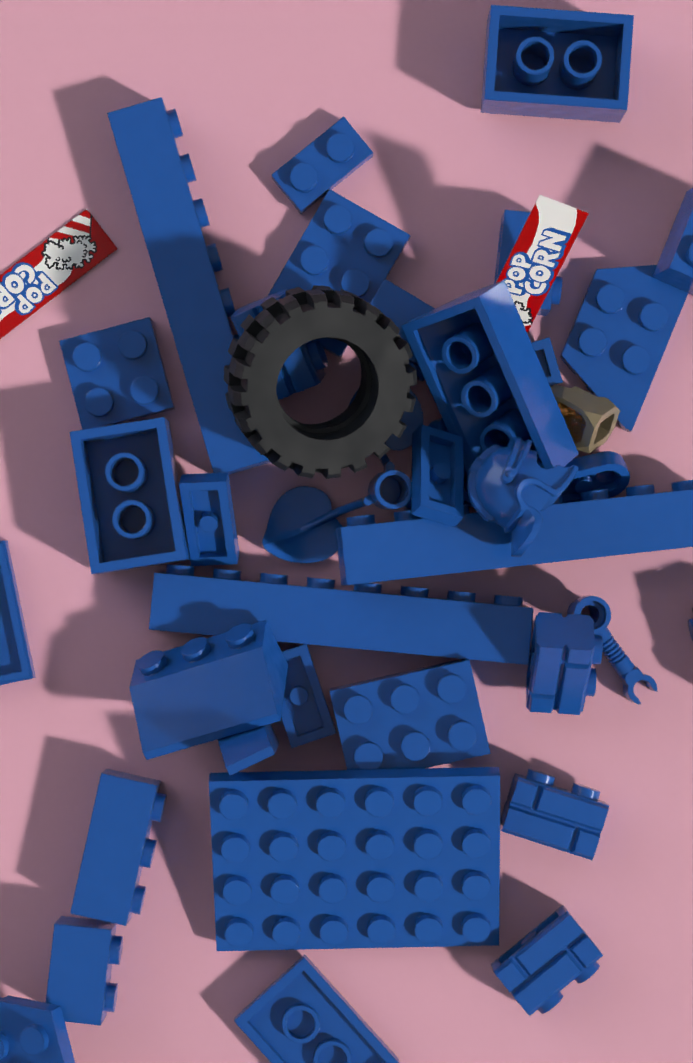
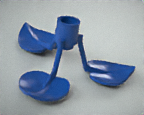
[262,388,424,563]

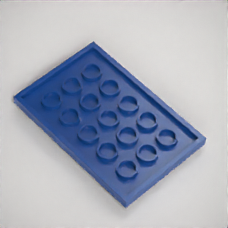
[209,767,500,951]

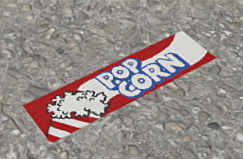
[496,194,589,333]
[0,209,118,339]

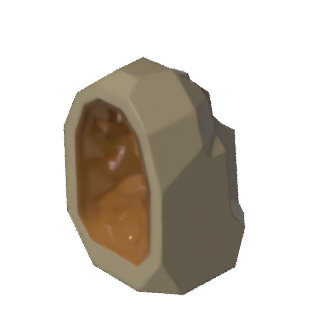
[550,384,620,454]

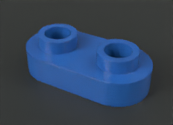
[561,451,630,503]

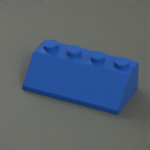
[401,280,579,477]

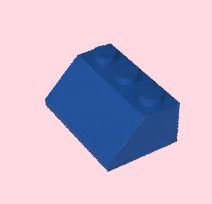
[129,620,288,760]

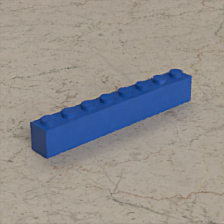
[107,97,271,475]
[335,480,693,586]
[149,564,533,665]

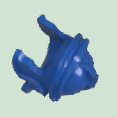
[467,437,578,557]

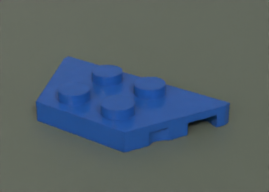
[560,265,688,432]

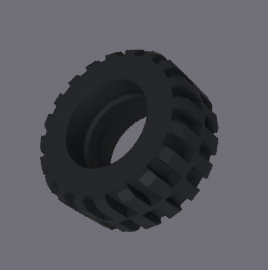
[224,285,417,479]

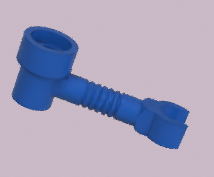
[567,595,657,704]

